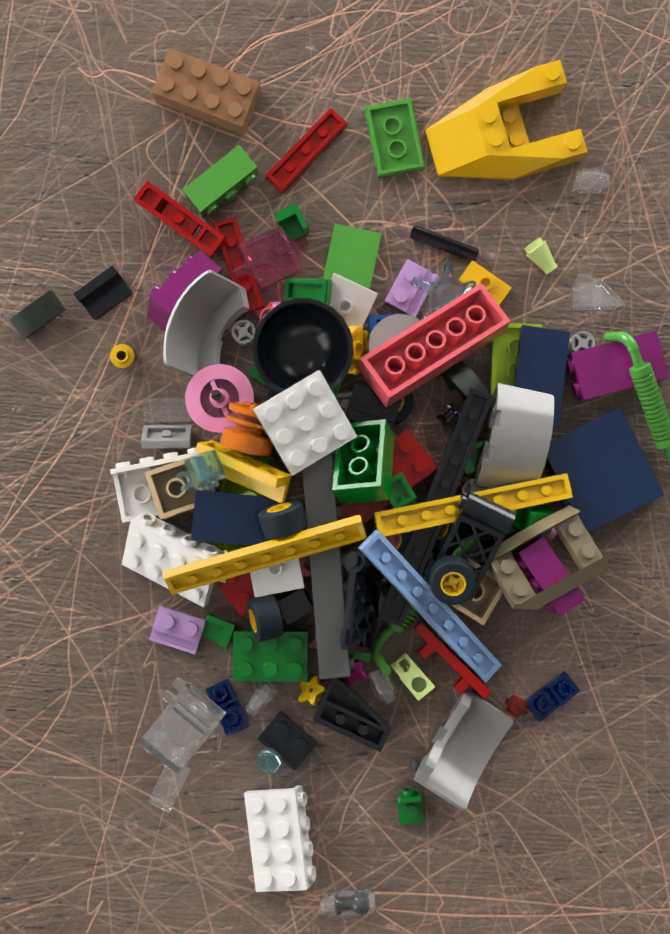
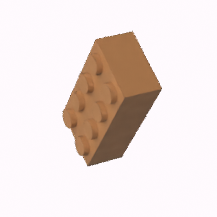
[152,48,261,136]

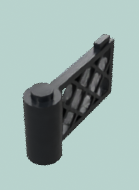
[424,491,516,600]
[340,548,385,654]

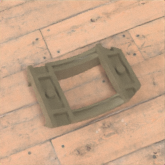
[489,505,608,611]

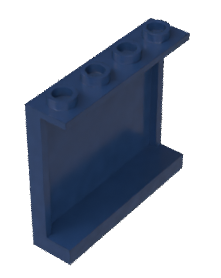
[545,407,664,532]

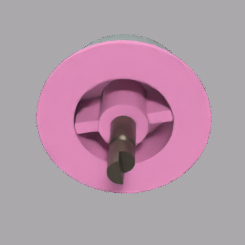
[185,364,254,433]

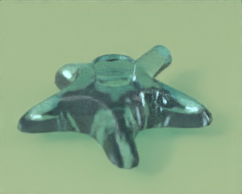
[411,261,476,319]

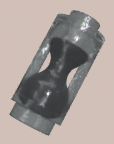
[320,889,376,919]

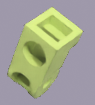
[391,652,436,701]

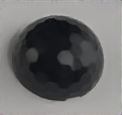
[252,298,354,393]

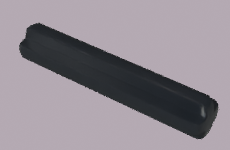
[410,225,479,262]

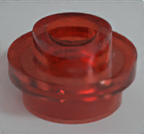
[505,695,528,717]

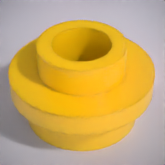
[110,344,135,368]

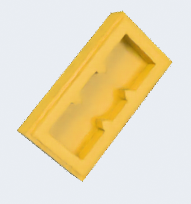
[458,260,512,305]

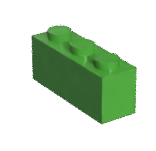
[182,145,259,218]

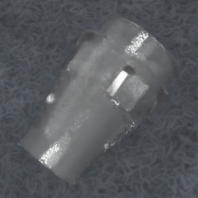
[245,681,280,717]

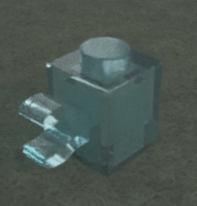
[176,450,226,491]

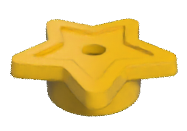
[298,675,326,706]

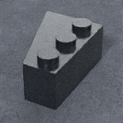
[313,677,391,752]

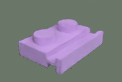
[384,259,438,317]
[149,606,207,655]

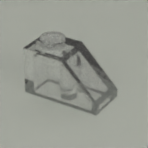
[570,274,625,311]

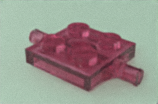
[232,226,309,290]

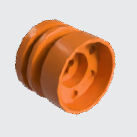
[220,401,274,456]

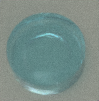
[256,748,282,774]

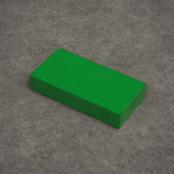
[284,278,332,305]

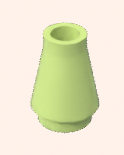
[524,237,558,275]

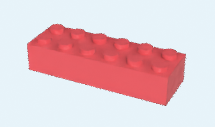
[358,283,510,408]

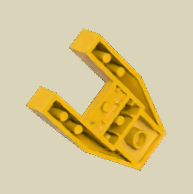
[425,60,588,180]

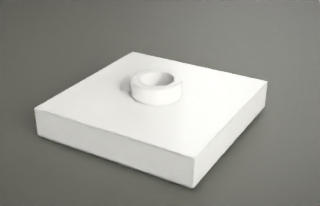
[329,273,378,327]
[250,558,305,598]

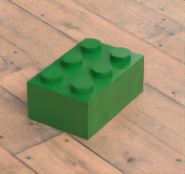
[332,419,395,504]
[233,629,308,682]

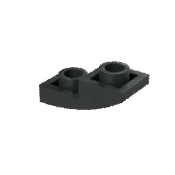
[9,290,66,339]
[441,361,490,401]

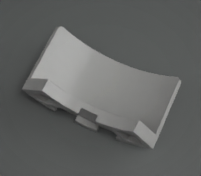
[163,270,250,377]
[475,383,554,489]
[414,689,514,811]

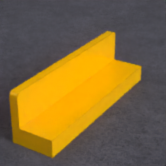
[196,440,291,503]

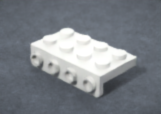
[110,448,216,523]
[122,513,224,607]
[244,785,316,892]

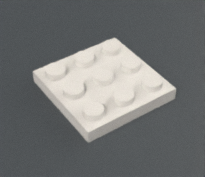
[253,370,357,476]

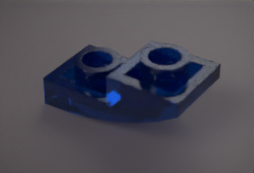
[523,671,580,721]
[206,679,250,736]

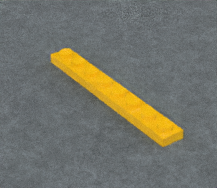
[373,473,573,537]
[163,514,367,595]

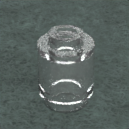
[573,168,610,193]
[367,669,399,705]

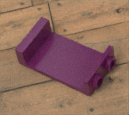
[566,331,669,402]

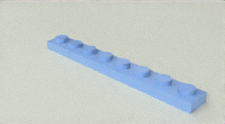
[358,529,502,683]

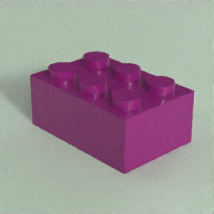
[512,536,586,616]

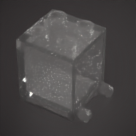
[139,677,226,774]

